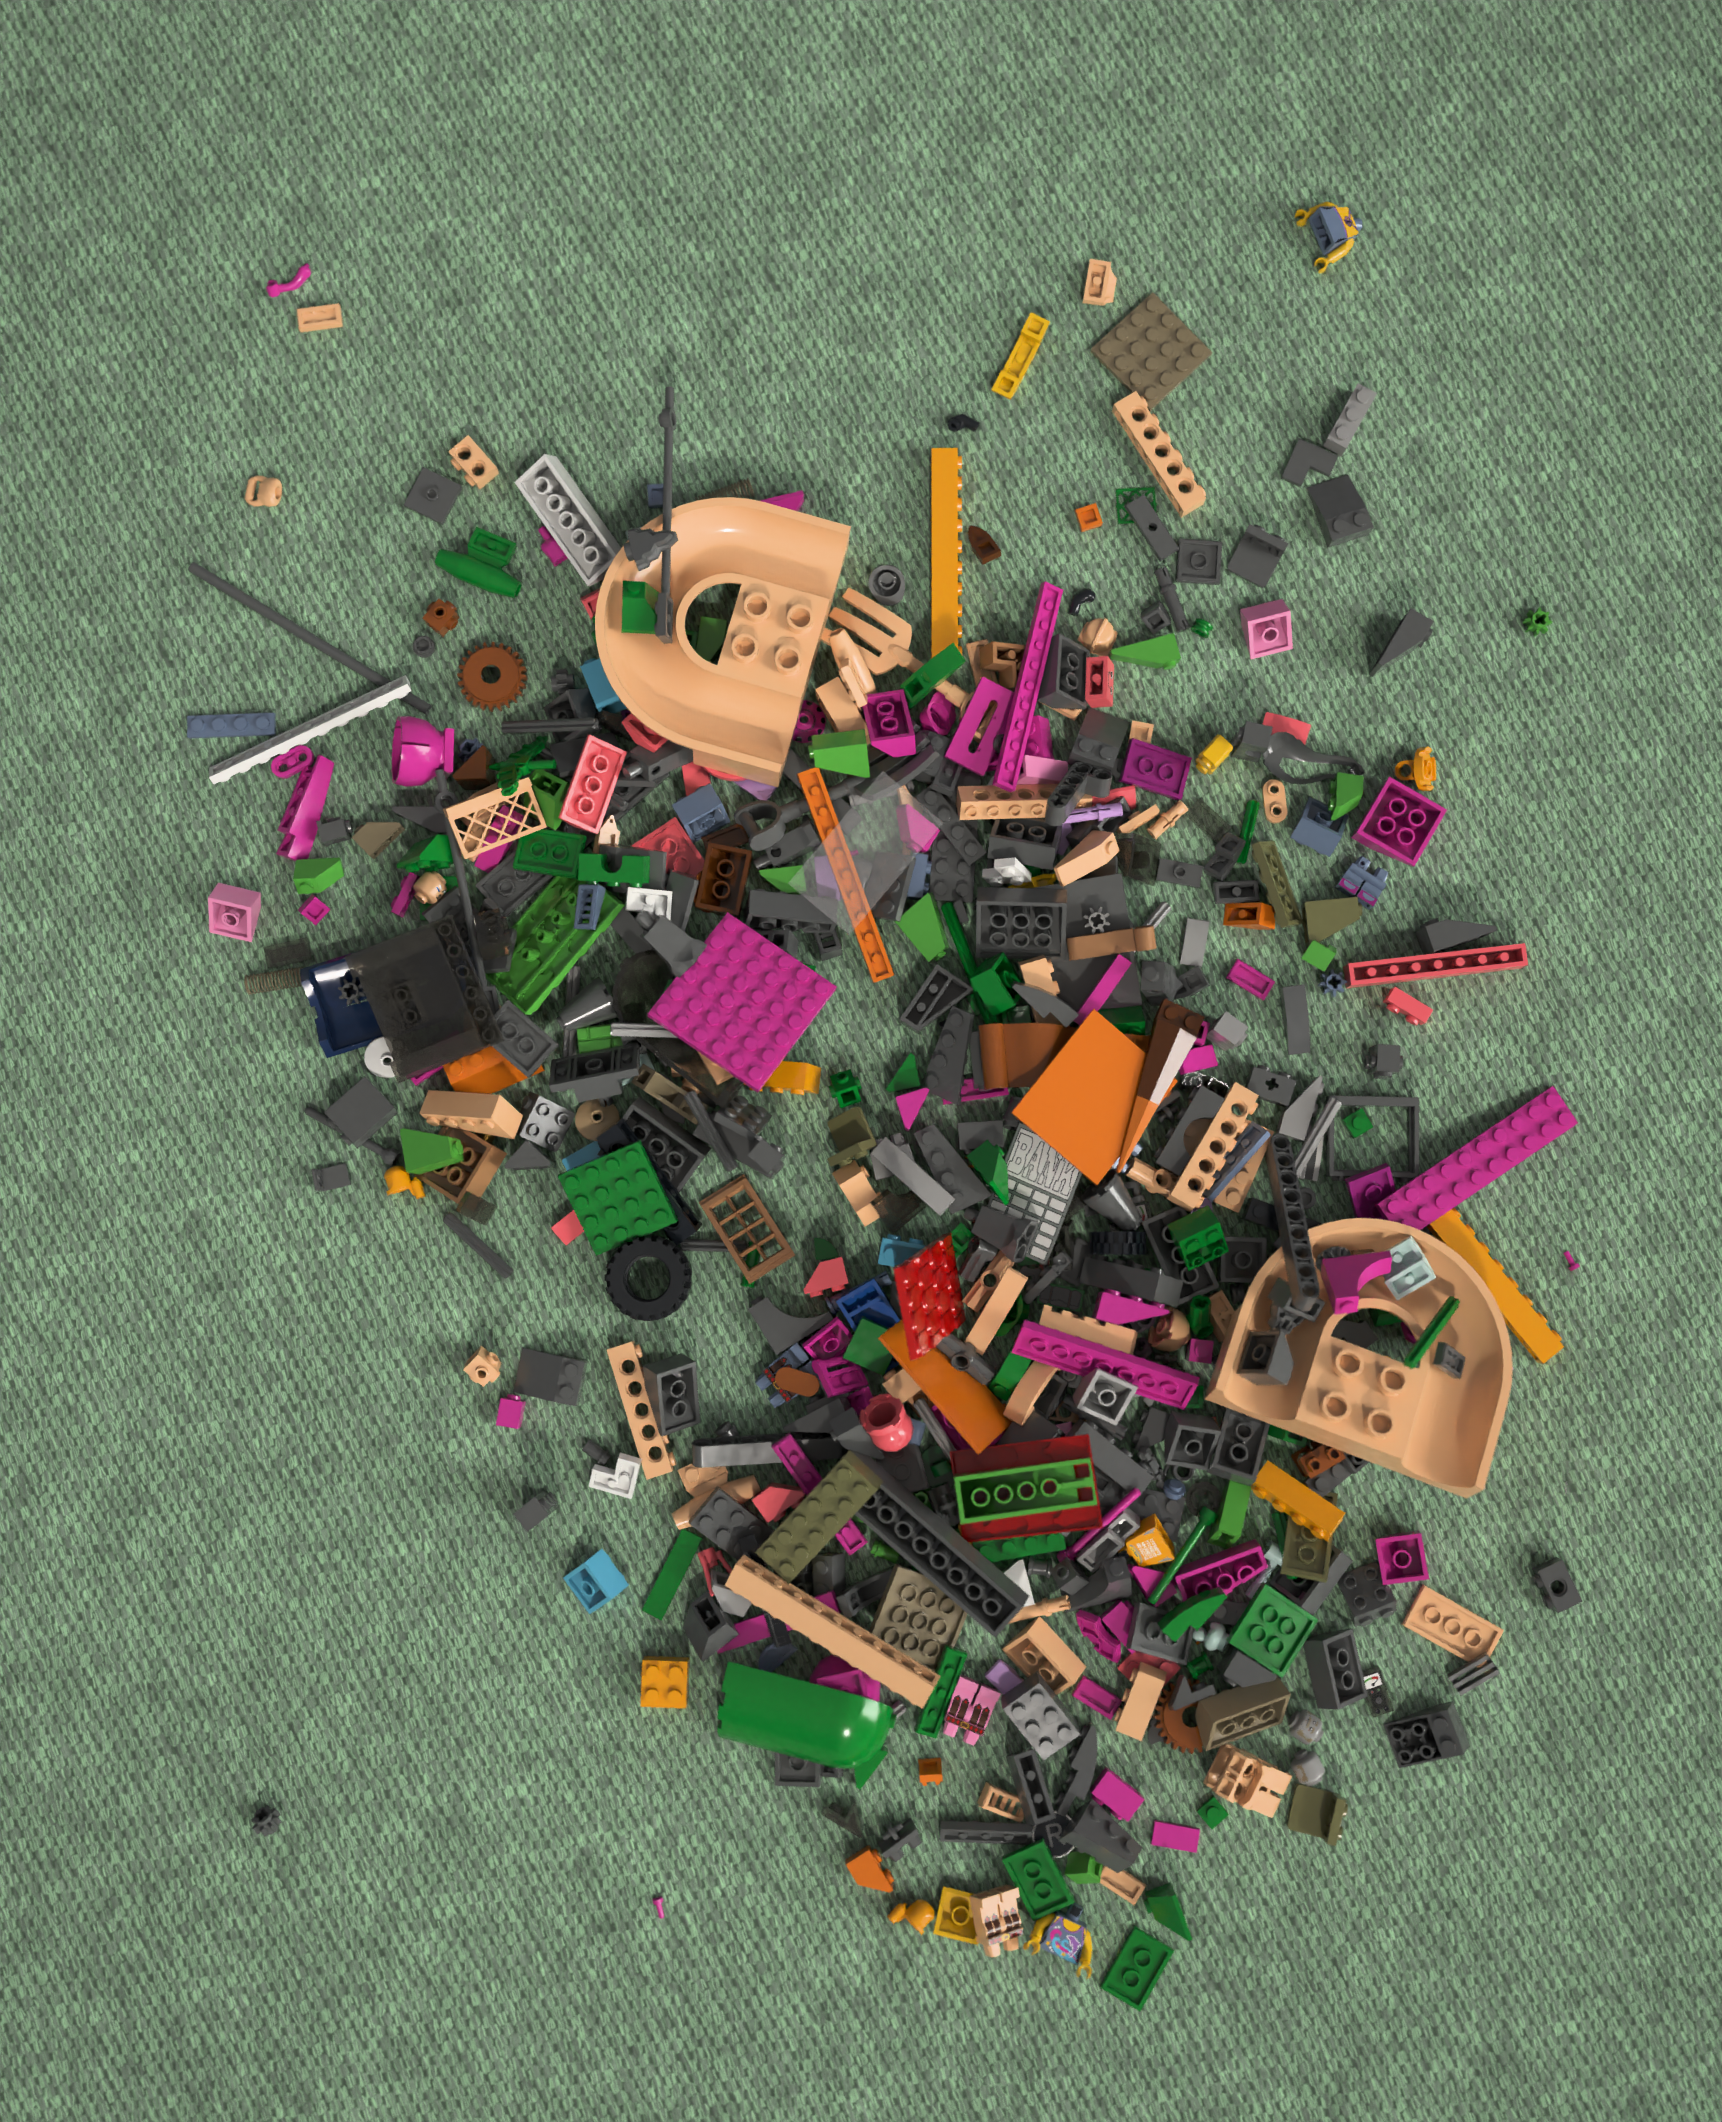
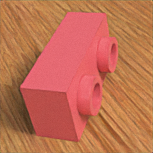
[1383,987,1433,1026]

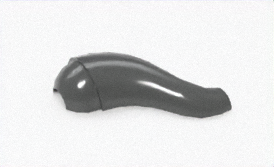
[1262,732,1365,784]

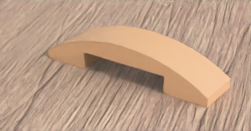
[1003,1360,1062,1427]

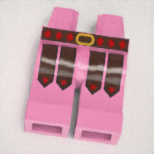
[943,1674,1001,1746]

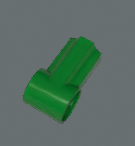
[1186,1295,1214,1339]

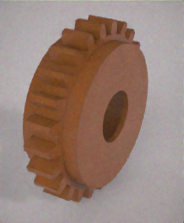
[457,642,528,712]
[1152,1678,1213,1754]

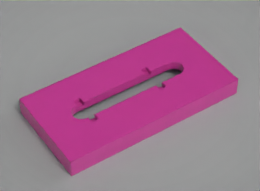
[943,676,1014,776]

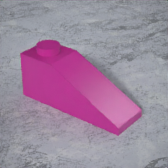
[474,805,523,873]

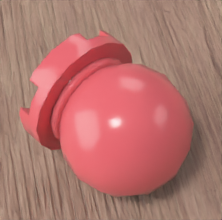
[859,1394,914,1452]

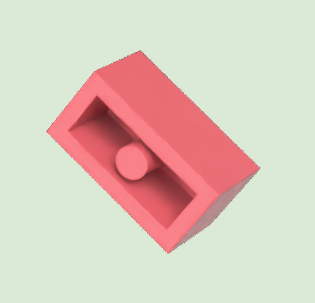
[1085,656,1114,708]

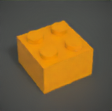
[640,1656,690,1708]

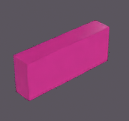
[1073,953,1132,1025]

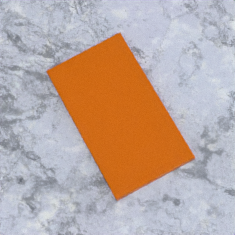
[878,1319,1013,1454]

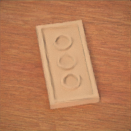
[1402,1584,1504,1668]

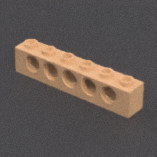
[1112,391,1206,518]
[956,784,1092,820]
[1166,1082,1259,1212]
[607,1341,676,1480]

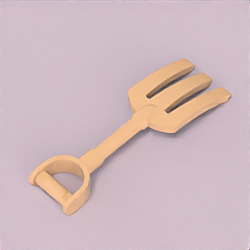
[821,588,997,743]

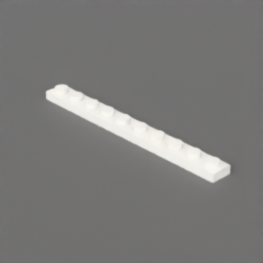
[209,675,411,784]

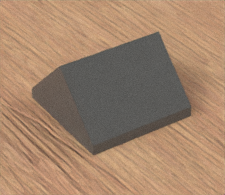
[505,1140,556,1170]

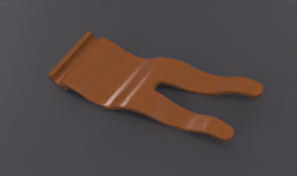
[978,1023,1172,1098]

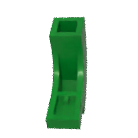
[988,1328,1032,1401]

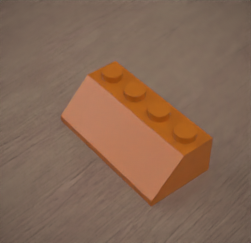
[442,1044,545,1094]

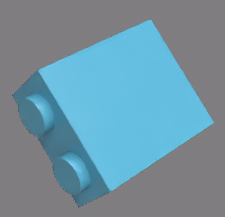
[580,658,627,718]

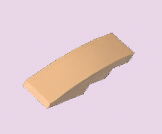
[964,1267,1028,1355]

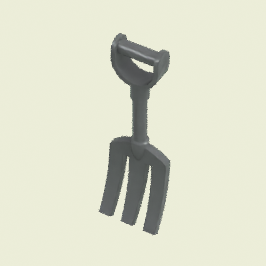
[734,718,940,851]

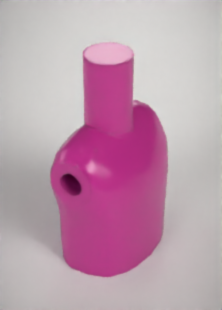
[538,526,568,566]

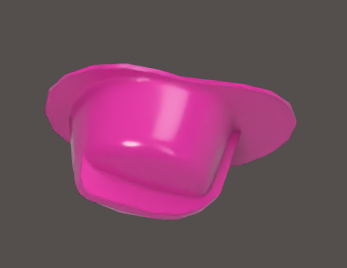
[919,691,956,736]

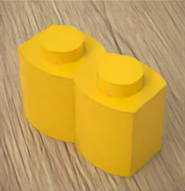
[1195,734,1233,775]

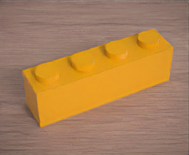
[1251,1460,1345,1541]

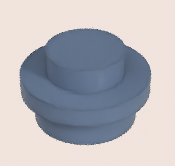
[1163,1479,1186,1500]

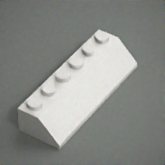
[515,454,621,586]

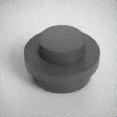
[413,636,435,658]

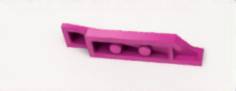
[276,755,334,861]

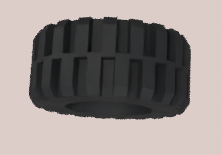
[605,1235,692,1321]

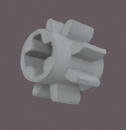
[1083,907,1110,934]

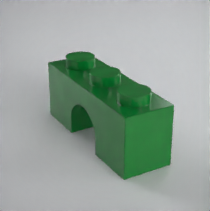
[578,853,650,888]

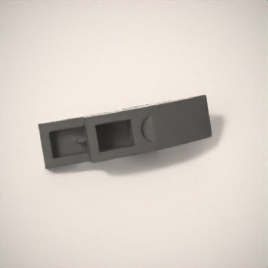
[1302,1451,1369,1497]
[1054,1721,1097,1817]

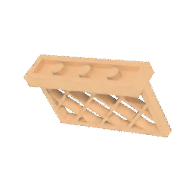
[443,777,547,859]

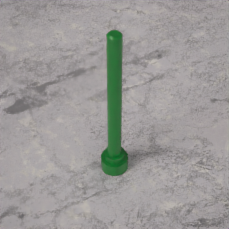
[1148,1506,1219,1605]

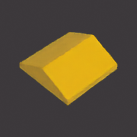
[933,1886,978,1945]

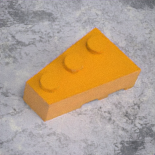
[742,1061,821,1095]

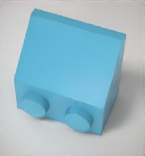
[563,1549,629,1614]

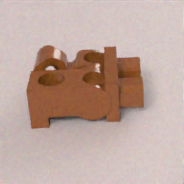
[1291,1440,1346,1479]

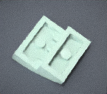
[1383,1235,1436,1300]

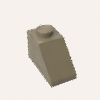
[351,822,405,859]

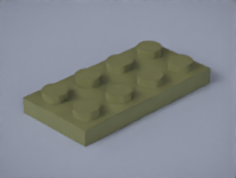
[1252,841,1304,928]
[1280,1492,1338,1583]

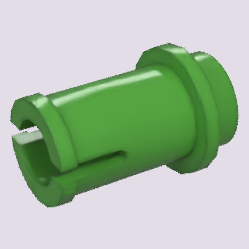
[870,1540,899,1564]

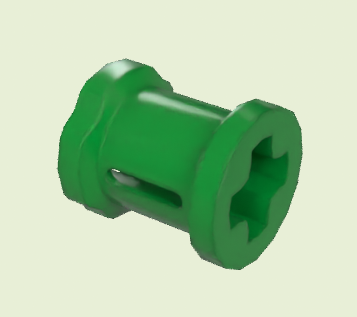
[1186,1651,1214,1681]

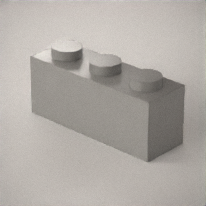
[1323,383,1377,457]
[1206,1011,1248,1051]

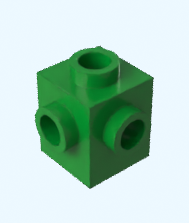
[828,1069,862,1108]

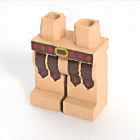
[969,1885,1024,1957]

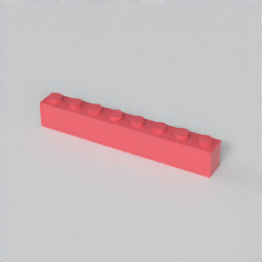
[1343,943,1528,989]

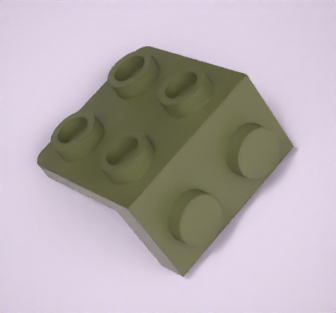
[827,1106,878,1167]
[1287,1784,1348,1846]

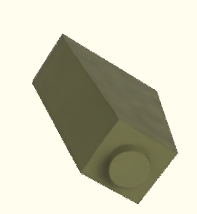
[1301,897,1362,948]

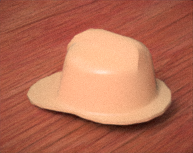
[1077,618,1117,657]

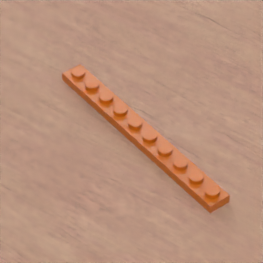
[796,767,894,983]

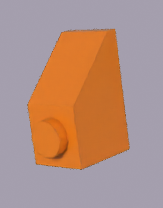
[1223,902,1276,930]

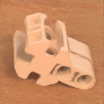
[1203,1743,1292,1818]

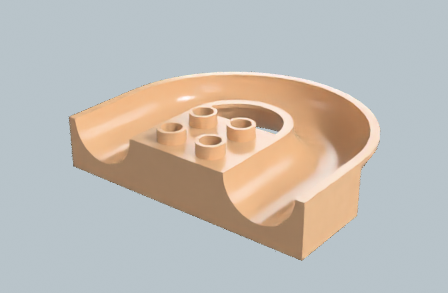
[595,497,851,787]
[1205,1218,1513,1498]

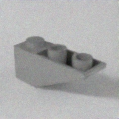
[1275,1076,1324,1142]

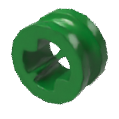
[1191,618,1213,638]

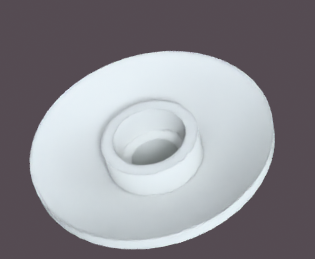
[364,1036,410,1078]

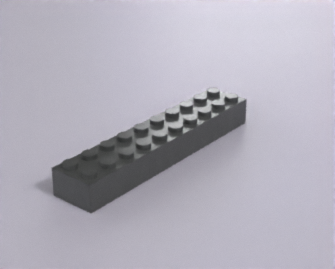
[850,1450,1029,1637]

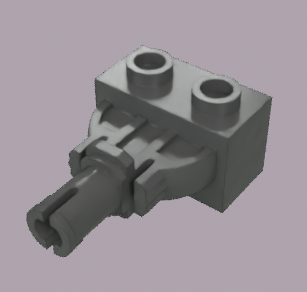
[1267,1277,1326,1335]

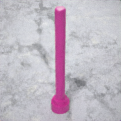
[1056,1488,1141,1562]

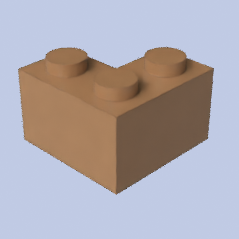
[979,641,1026,692]

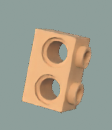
[448,435,499,490]

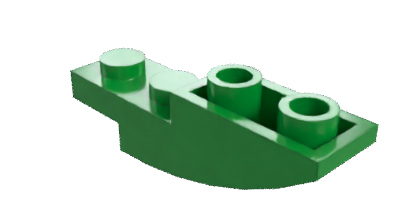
[898,643,966,710]

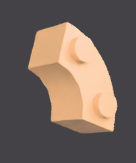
[832,1160,888,1227]

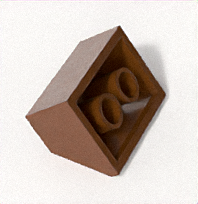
[695,842,753,919]

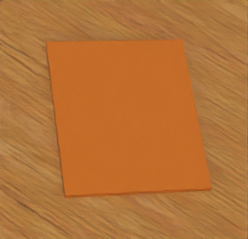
[1011,1009,1178,1185]

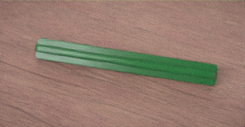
[1403,1296,1460,1369]

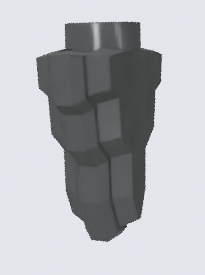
[623,527,679,571]

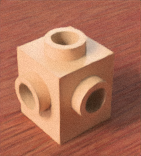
[463,1346,502,1387]

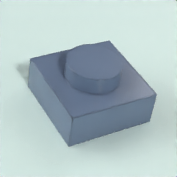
[647,484,663,509]

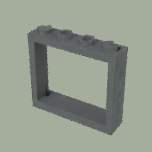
[1326,1095,1419,1183]

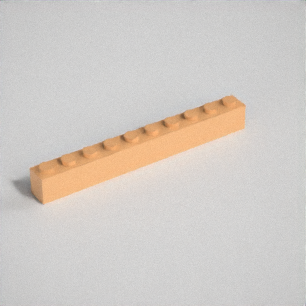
[725,1555,941,1708]

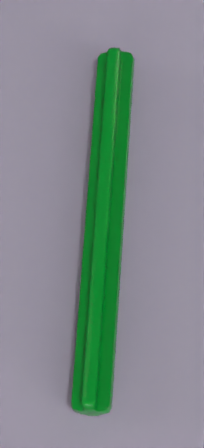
[941,902,997,1024]

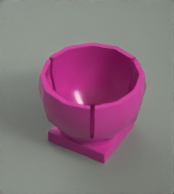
[391,716,454,787]
[809,1654,881,1702]

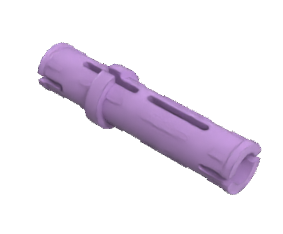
[1063,802,1123,824]

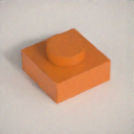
[1075,503,1103,532]

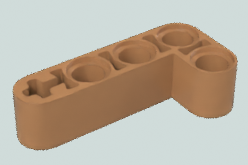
[1066,925,1157,960]

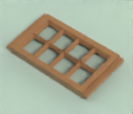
[698,1174,795,1284]

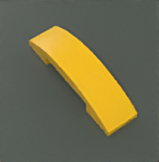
[991,312,1050,400]

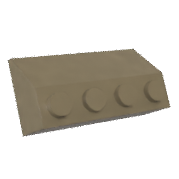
[1195,1673,1291,1751]

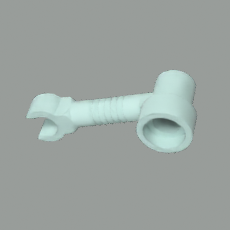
[1245,1540,1282,1599]

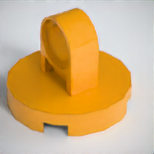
[1394,746,1436,791]

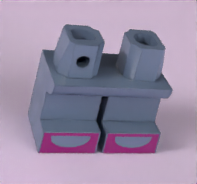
[1334,856,1388,910]

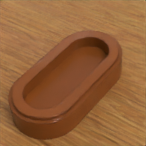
[775,1367,819,1397]

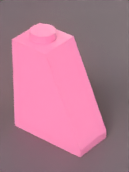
[1017,755,1068,785]

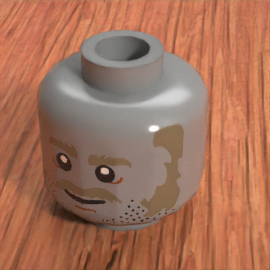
[1288,1710,1324,1745]
[1291,1749,1325,1786]

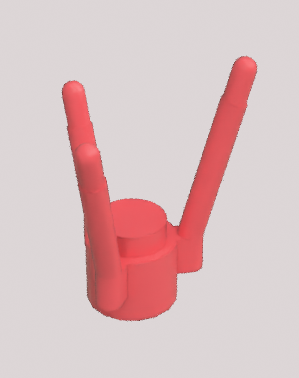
[697,1547,732,1596]

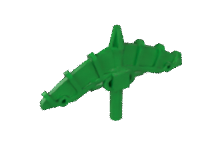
[489,735,557,797]

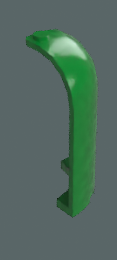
[717,1661,897,1769]

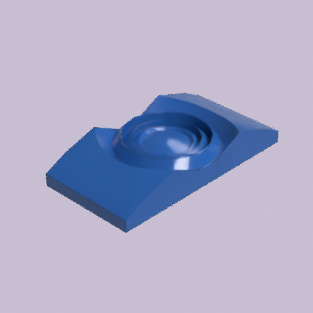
[835,1277,901,1373]

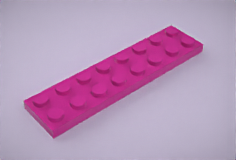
[1011,1320,1199,1410]

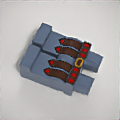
[755,1342,820,1408]

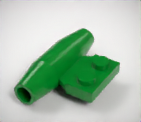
[435,527,522,598]

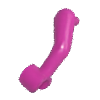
[266,263,311,297]

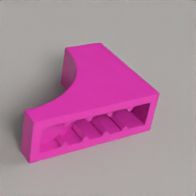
[1321,1251,1392,1315]

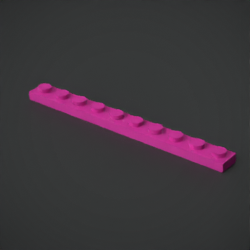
[992,581,1063,792]

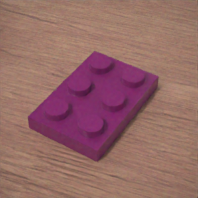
[1119,738,1192,801]
[1345,1163,1396,1220]

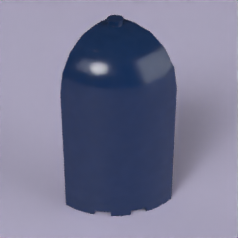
[300,932,468,1058]

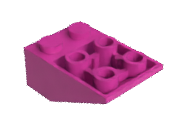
[986,715,1054,772]
[1092,1289,1170,1325]

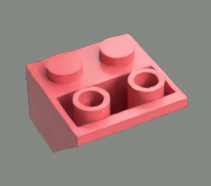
[804,1257,849,1297]
[752,1482,805,1522]

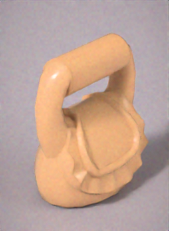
[244,475,282,507]

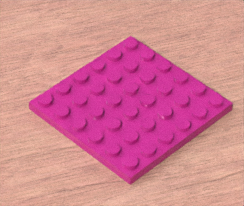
[648,912,837,1093]

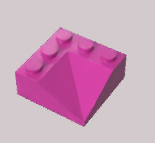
[1351,776,1447,867]

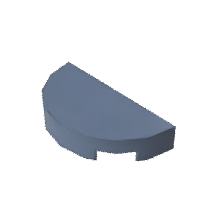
[758,1642,798,1672]

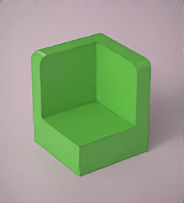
[1301,940,1337,972]
[1065,1852,1103,1884]

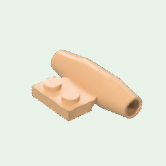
[828,628,877,709]
[672,1463,761,1530]

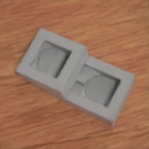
[1179,917,1209,967]

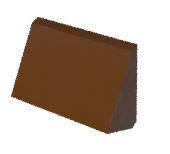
[452,745,496,790]

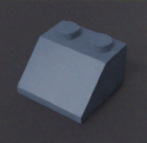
[672,783,731,844]
[1290,796,1349,857]

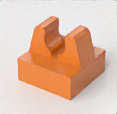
[918,1758,943,1786]

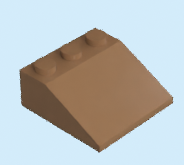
[414,1126,507,1211]

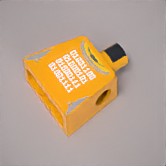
[1118,1513,1175,1567]

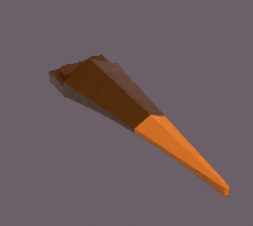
[1116,999,1204,1173]

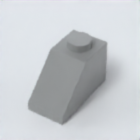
[710,1570,751,1617]

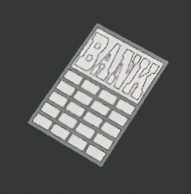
[987,1123,1082,1265]

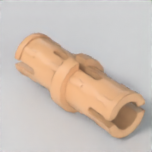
[1147,800,1188,840]

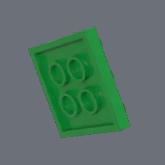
[1226,1582,1319,1678]

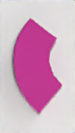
[1076,1609,1121,1663]

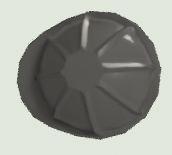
[868,564,905,606]

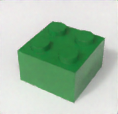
[970,952,1023,1016]

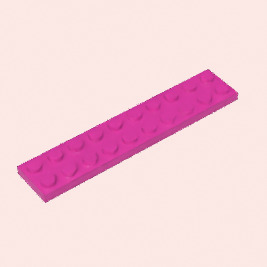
[1375,1086,1578,1230]

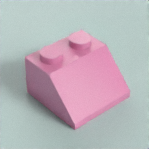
[1240,599,1293,659]
[208,883,261,942]

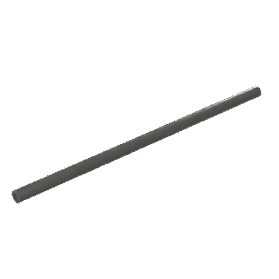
[188,562,432,715]

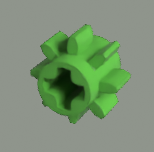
[1522,607,1552,637]

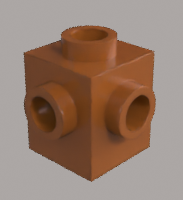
[422,598,460,637]

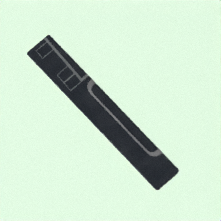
[738,1534,791,1648]

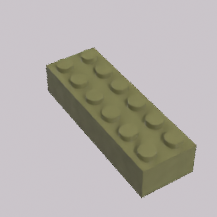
[755,1450,883,1584]

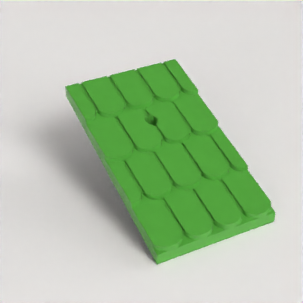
[485,876,625,1015]

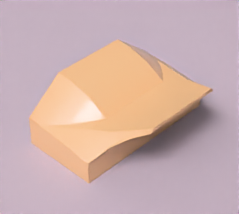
[1082,259,1117,306]

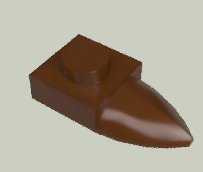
[968,525,1001,565]

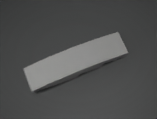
[871,1137,955,1216]

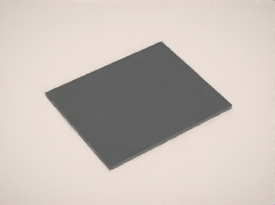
[1022,873,1142,1022]

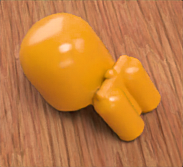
[384,1166,426,1199]
[887,1899,935,1935]

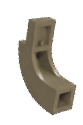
[631,1064,709,1125]

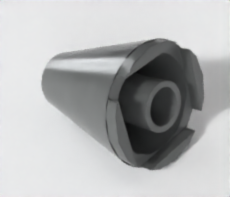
[556,977,620,1032]
[1082,1170,1142,1232]

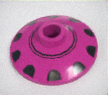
[792,700,826,743]

